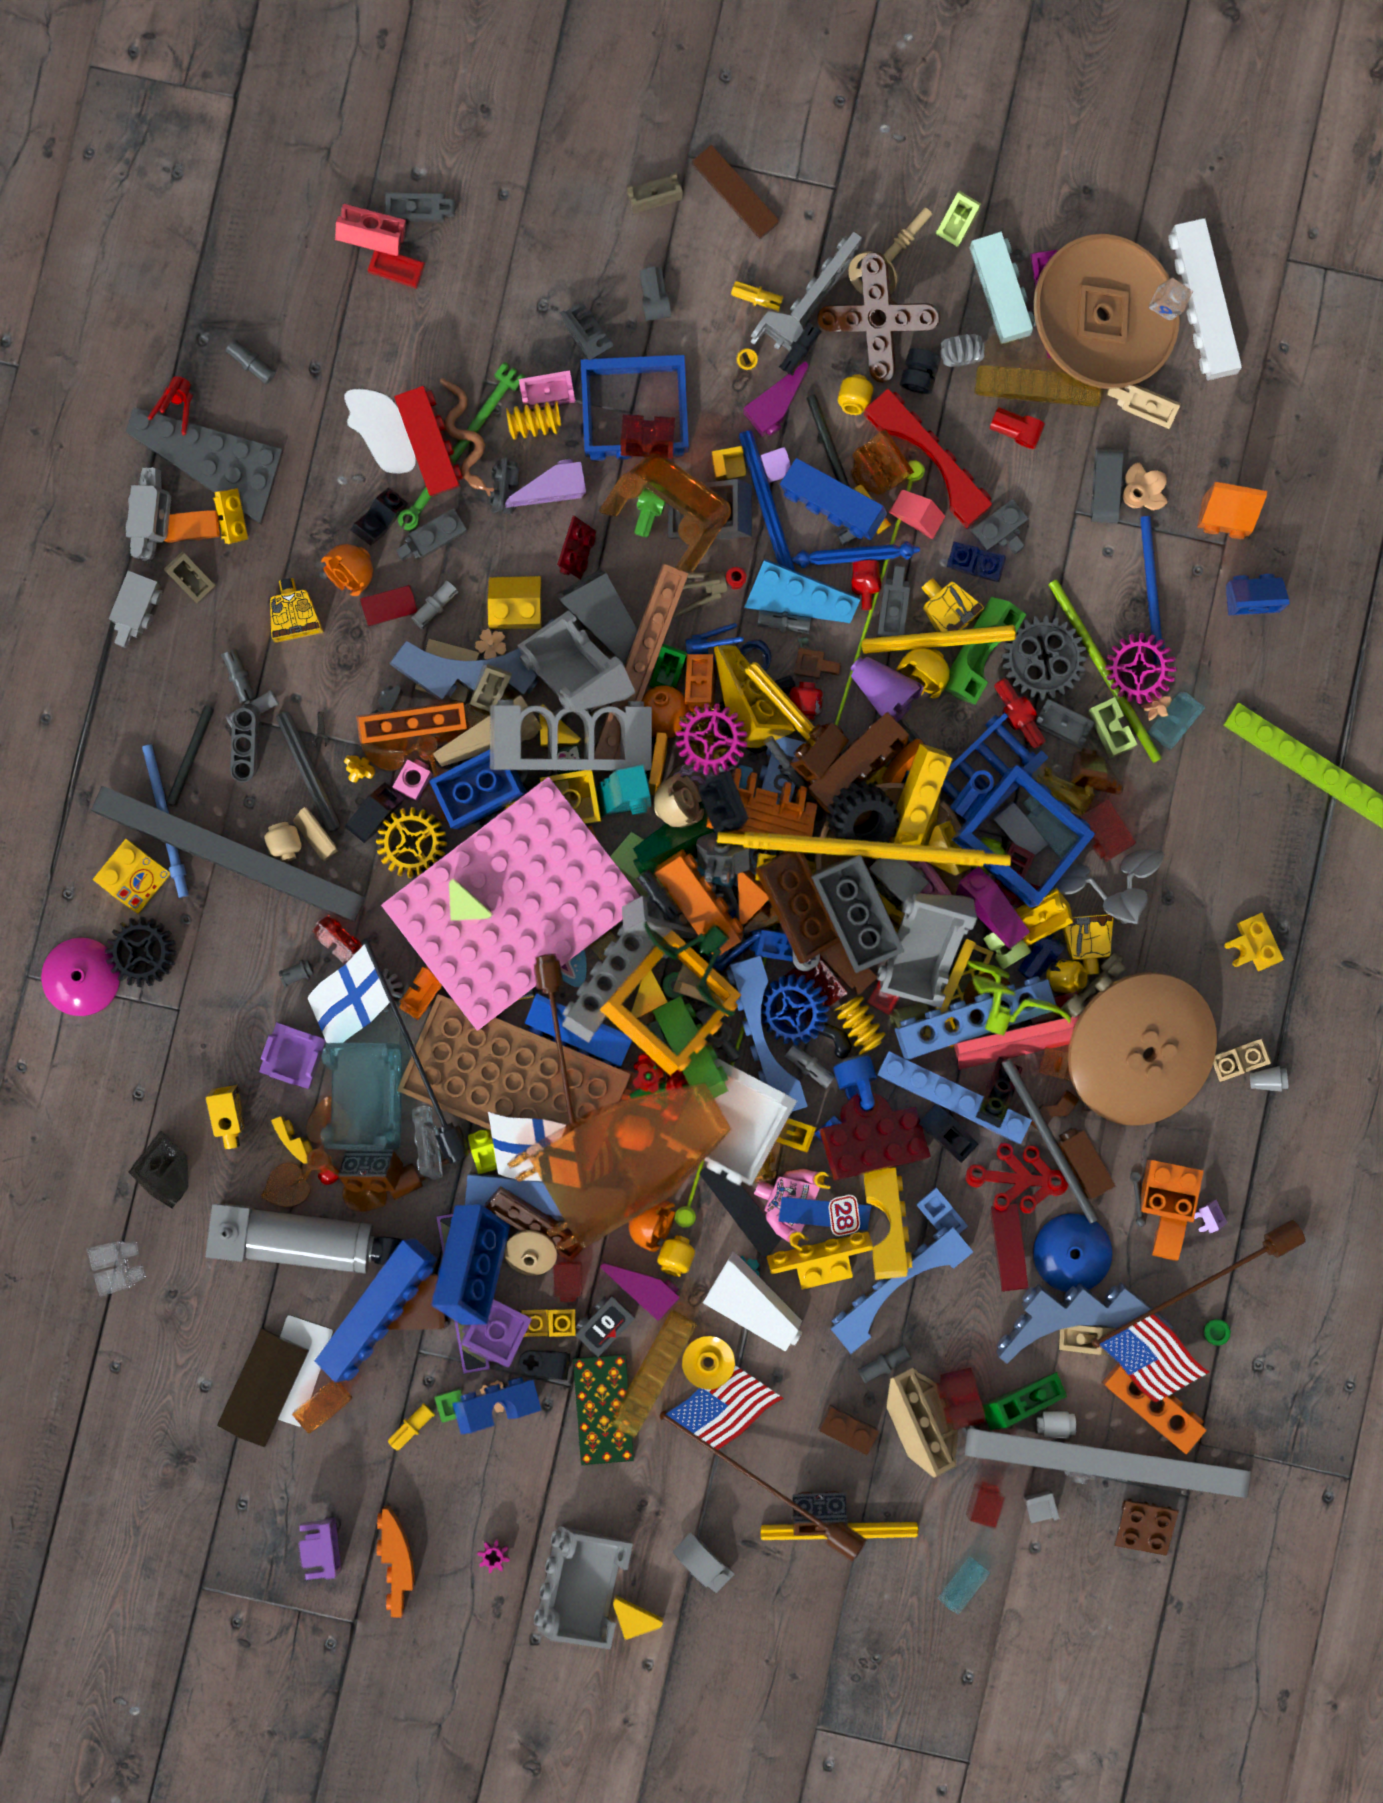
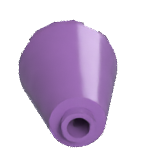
[851,656,924,722]

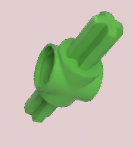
[634,462,671,537]

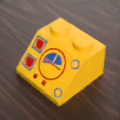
[92,839,170,914]

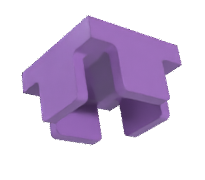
[259,1022,326,1089]
[460,1299,532,1367]
[299,1517,342,1580]

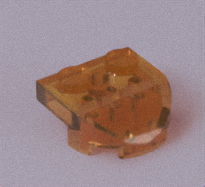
[851,429,914,495]

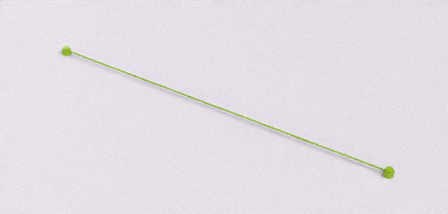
[675,460,925,1228]

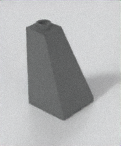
[556,569,638,664]

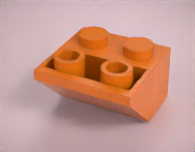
[1141,1159,1203,1223]

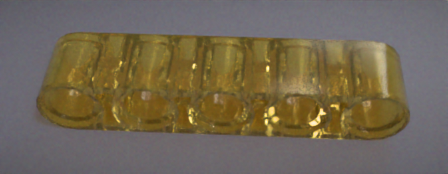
[974,365,1102,407]
[610,1310,696,1438]

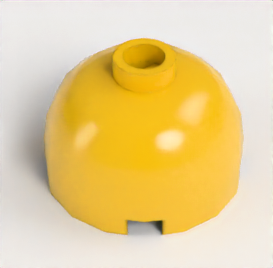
[896,648,950,699]

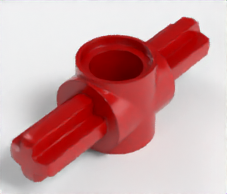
[994,678,1046,749]

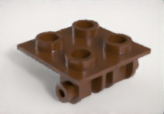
[1114,1498,1179,1556]

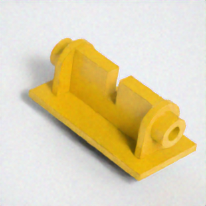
[213,488,248,544]

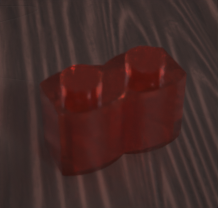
[936,1367,985,1430]

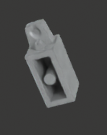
[109,571,162,648]

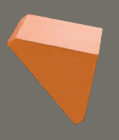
[738,870,769,924]

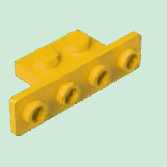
[767,1232,873,1290]

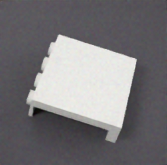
[660,1059,797,1186]

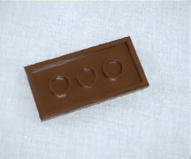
[755,851,841,964]

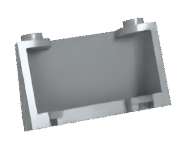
[518,610,635,712]
[877,894,977,1008]

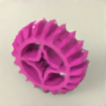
[1105,633,1177,704]
[676,703,747,775]

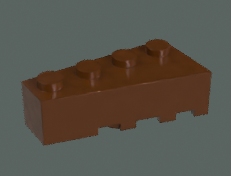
[808,712,909,814]

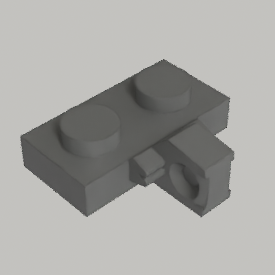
[971,499,1028,554]

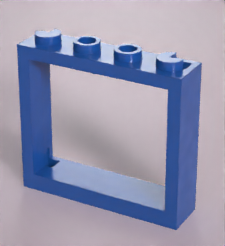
[581,355,689,461]
[952,765,1095,908]

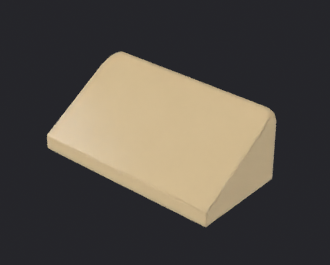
[293,807,338,861]

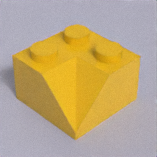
[540,770,602,824]

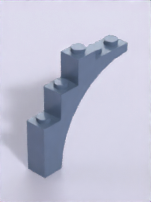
[389,619,554,701]
[996,1282,1173,1364]

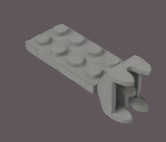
[750,232,862,359]

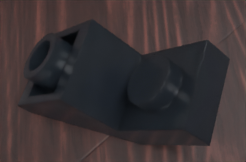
[351,488,408,546]
[345,782,405,843]

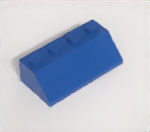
[525,993,633,1067]

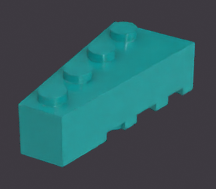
[596,765,652,818]

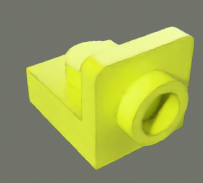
[468,1129,497,1174]

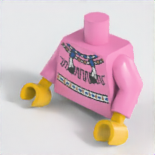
[754,1168,833,1251]

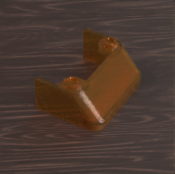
[599,453,731,572]

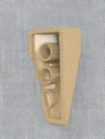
[433,695,542,767]

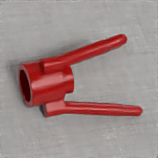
[148,376,193,435]

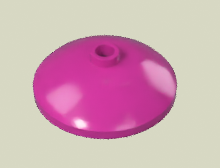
[41,938,120,1016]

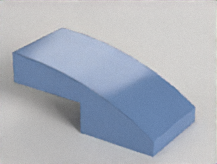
[916,1187,968,1234]

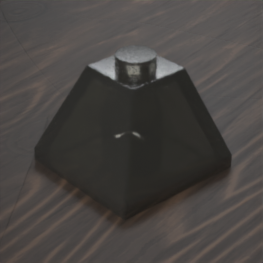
[128,1130,188,1208]

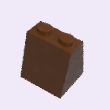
[388,1273,449,1330]

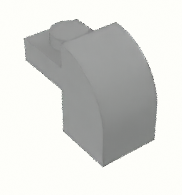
[672,1532,734,1593]

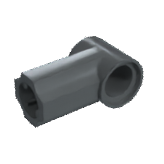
[640,266,671,321]

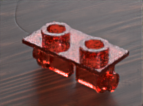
[312,916,362,964]

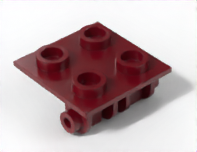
[557,515,596,580]

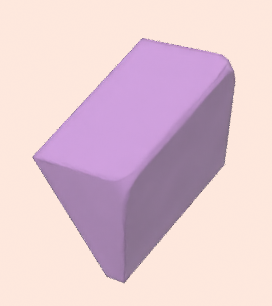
[760,447,791,483]

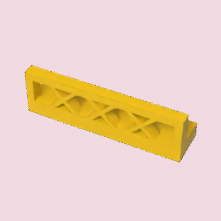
[923,938,994,1048]

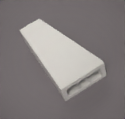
[703,1252,802,1352]

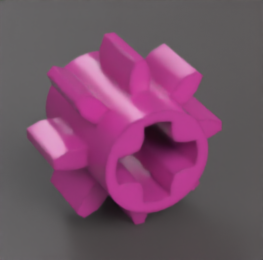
[477,1539,510,1574]

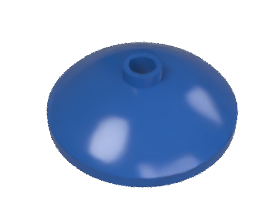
[1033,1213,1112,1292]

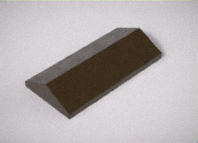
[217,1328,310,1448]

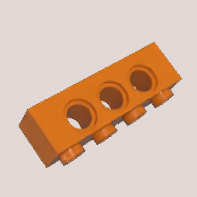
[1102,1363,1207,1454]

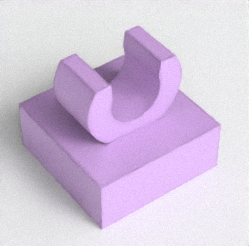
[1194,1200,1227,1233]

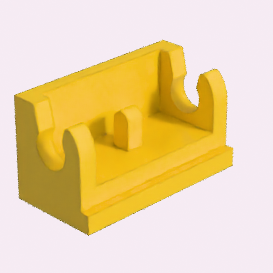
[1015,888,1073,946]

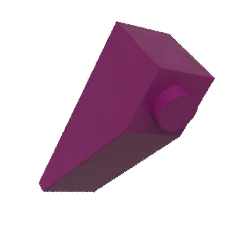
[743,361,809,437]
[956,866,1030,949]
[600,1262,680,1321]

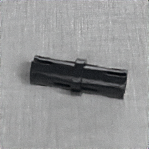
[779,323,822,376]
[636,869,681,921]

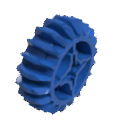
[761,974,830,1045]

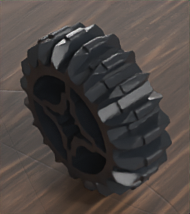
[105,916,177,988]

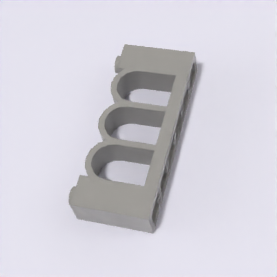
[490,700,652,770]

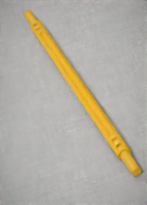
[717,832,1011,866]

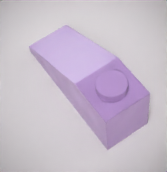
[505,459,586,508]

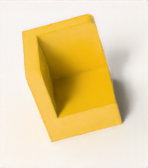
[712,446,746,481]

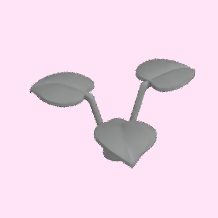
[1051,850,1164,924]

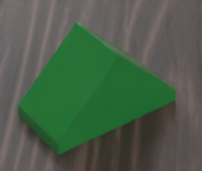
[649,644,687,689]

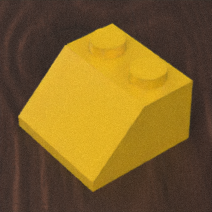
[488,576,542,630]

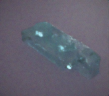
[1022,795,1079,860]

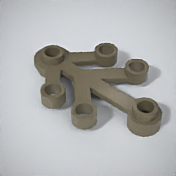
[1061,952,1125,1018]

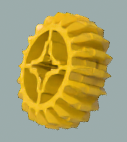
[376,807,447,878]

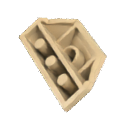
[887,1368,958,1477]

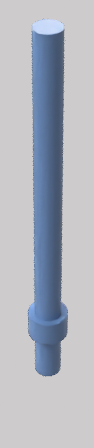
[142,744,189,898]

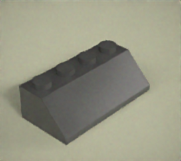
[812,855,905,973]

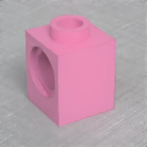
[393,759,433,802]

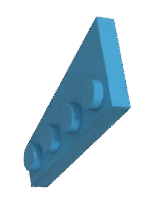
[744,558,860,623]

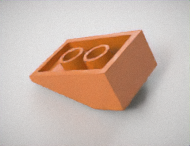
[1197,482,1267,539]

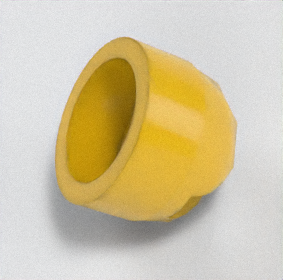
[736,348,758,370]

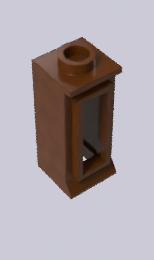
[820,941,877,996]

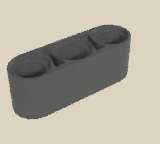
[1090,448,1123,524]
[230,704,260,783]

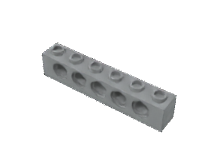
[562,896,655,1043]

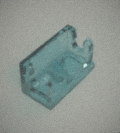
[1147,692,1206,751]

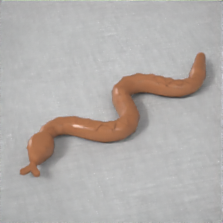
[440,378,494,496]

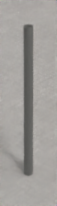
[1002,1058,1099,1223]

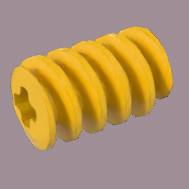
[506,400,561,440]
[834,996,886,1055]

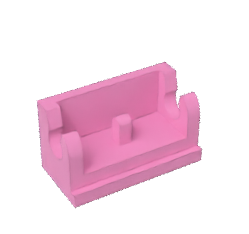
[519,370,575,410]

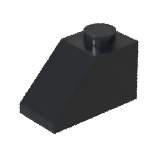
[919,1104,978,1163]

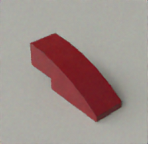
[990,1203,1028,1292]

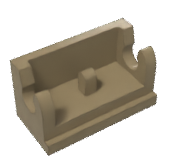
[626,172,682,214]

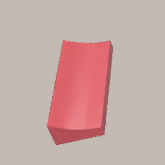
[953,1015,1080,1070]

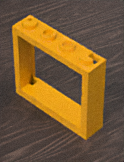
[599,930,741,1075]

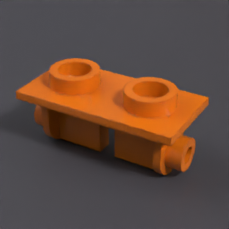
[398,965,442,1020]

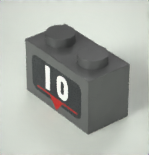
[576,1295,635,1357]

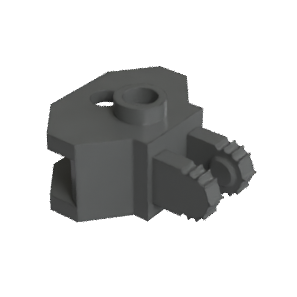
[697,832,751,884]

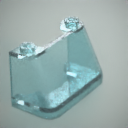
[321,1043,402,1150]

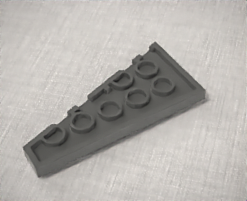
[126,407,283,525]

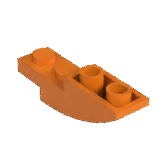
[377,1506,415,1617]

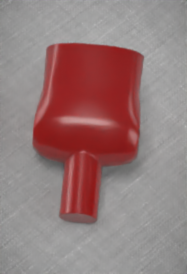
[851,560,882,610]

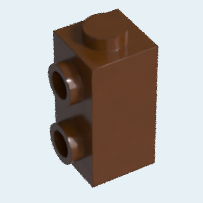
[789,722,849,782]

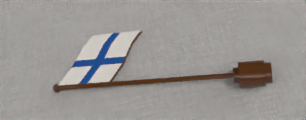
[488,954,588,1193]

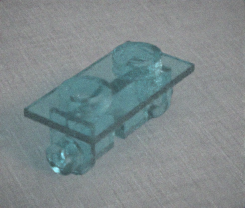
[937,1556,991,1615]

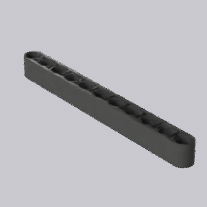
[91,786,365,922]

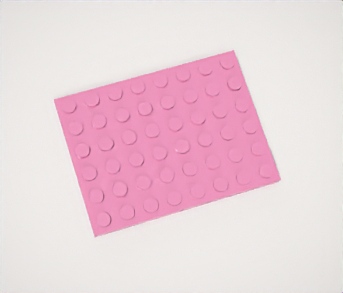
[381,777,640,1031]

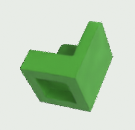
[435,1387,463,1423]

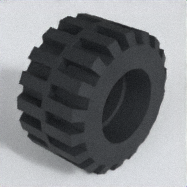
[826,781,899,843]

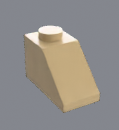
[1059,1325,1117,1355]

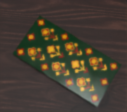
[573,1354,634,1465]

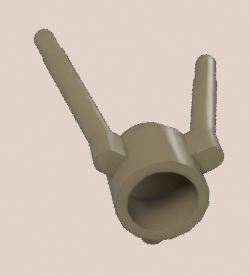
[673,571,727,618]

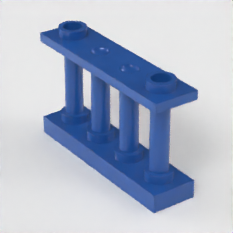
[941,713,1049,828]

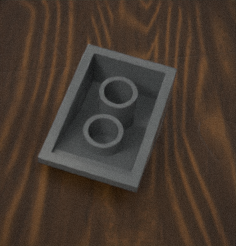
[668,479,752,539]

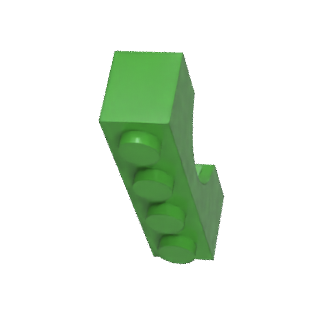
[944,597,1026,705]

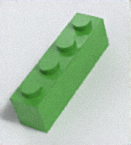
[652,996,729,1105]

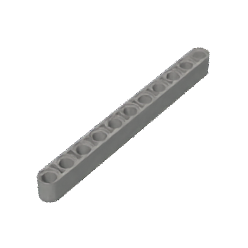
[964,1428,1251,1498]

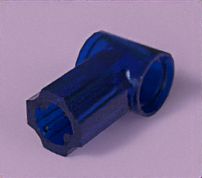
[1017,933,1067,979]

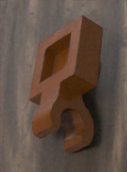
[794,648,841,679]

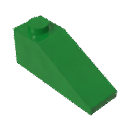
[980,1372,1067,1431]

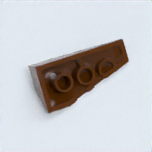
[1068,748,1123,795]

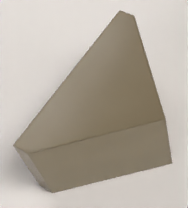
[164,551,215,603]
[470,664,512,711]

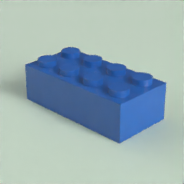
[432,1205,510,1325]

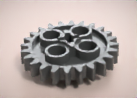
[1001,615,1087,701]

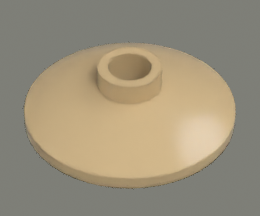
[504,1230,557,1276]

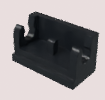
[697,771,748,835]

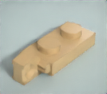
[1107,384,1181,429]

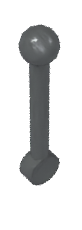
[1130,1172,1146,1227]

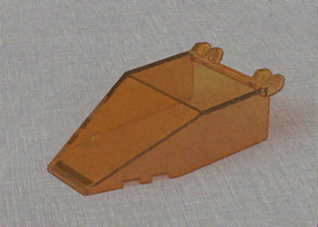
[507,1083,732,1250]

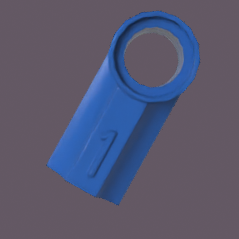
[950,770,994,820]

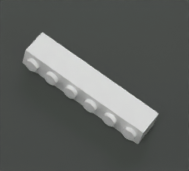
[1169,218,1242,381]

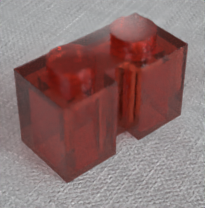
[621,414,675,459]
[1079,799,1136,862]
[553,1262,583,1302]
[966,1481,1005,1529]

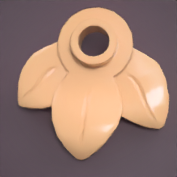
[1123,463,1168,510]

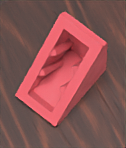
[889,490,945,539]

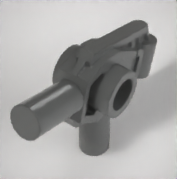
[695,1005,741,1062]

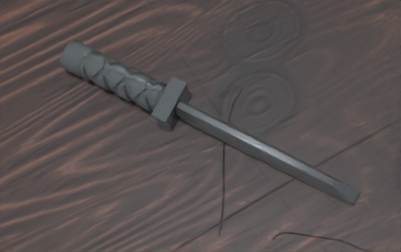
[764,736,823,820]

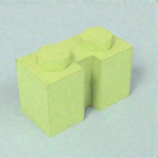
[1088,697,1137,759]

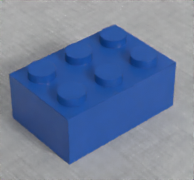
[429,749,527,830]

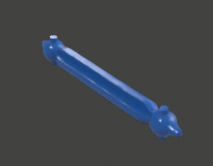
[791,541,920,568]

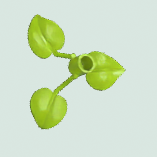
[967,960,1071,1035]

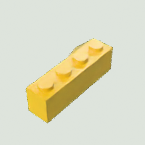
[889,743,952,846]

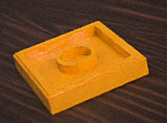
[649,732,668,795]

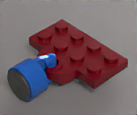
[819,1054,931,1181]

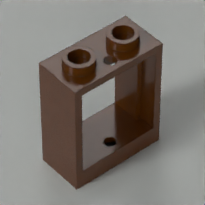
[1057,1128,1116,1199]

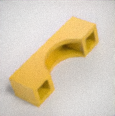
[864,1167,912,1280]

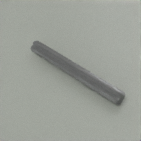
[276,711,341,832]

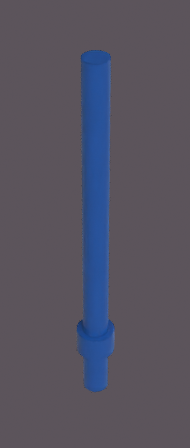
[1140,516,1165,665]

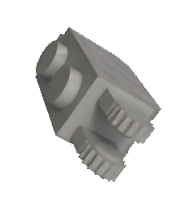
[126,468,172,562]

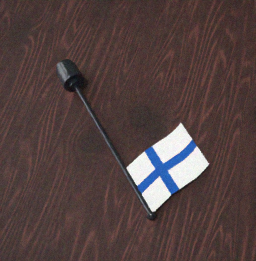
[308,938,469,1164]

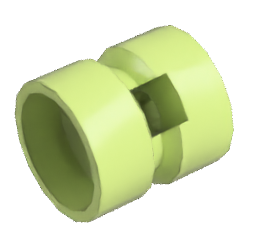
[983,933,1031,970]

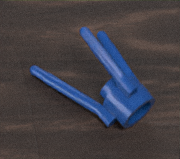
[686,623,744,664]
[707,910,761,971]

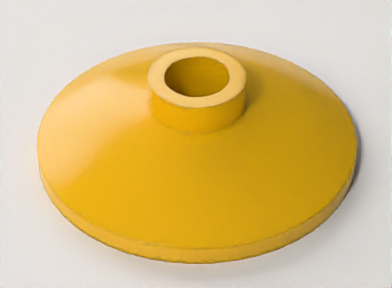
[682,1336,735,1389]

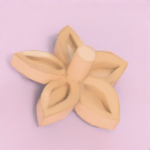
[1141,693,1172,721]

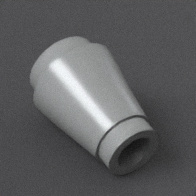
[1250,1066,1288,1092]

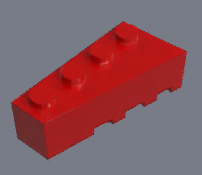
[394,386,463,497]

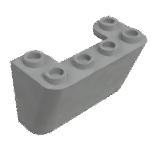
[534,1526,633,1649]

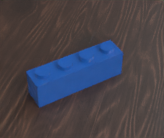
[780,458,887,540]

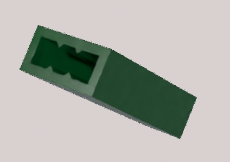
[633,801,714,878]

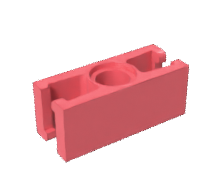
[335,204,406,256]

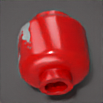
[789,682,823,720]

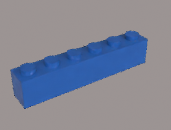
[314,1239,438,1382]

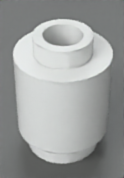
[1037,1411,1076,1438]

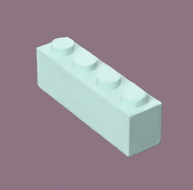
[970,232,1035,345]

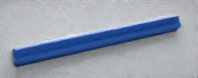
[739,430,795,571]

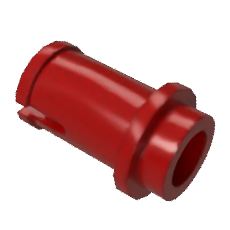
[726,567,747,590]

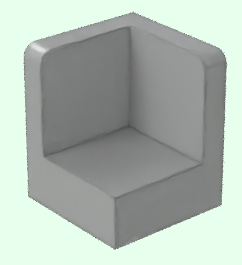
[1023,1490,1059,1524]

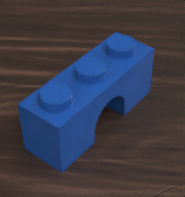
[452,1376,542,1434]

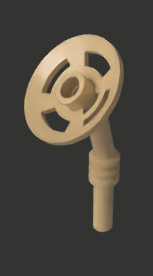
[849,207,932,295]

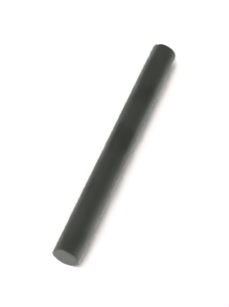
[806,395,850,487]
[167,705,214,806]

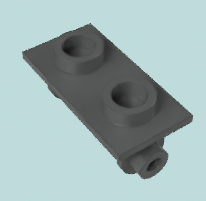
[489,458,520,514]

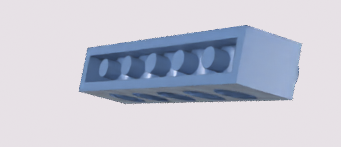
[894,976,1056,1059]

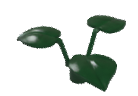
[644,921,735,1016]

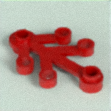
[965,1143,1069,1213]

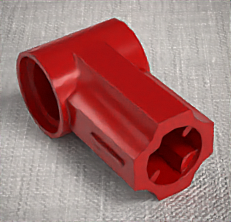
[989,407,1045,449]

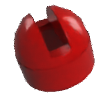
[318,1162,339,1185]

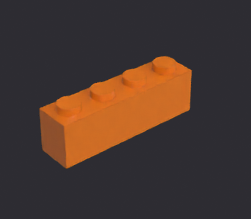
[356,701,467,744]
[654,849,744,955]

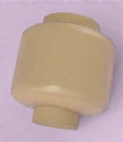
[264,822,302,862]

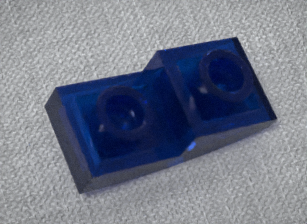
[947,542,1006,582]

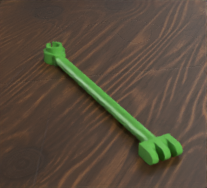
[398,362,526,531]

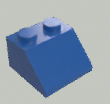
[1226,574,1290,616]

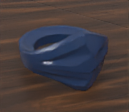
[739,639,772,671]

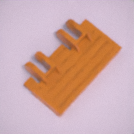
[706,768,817,855]

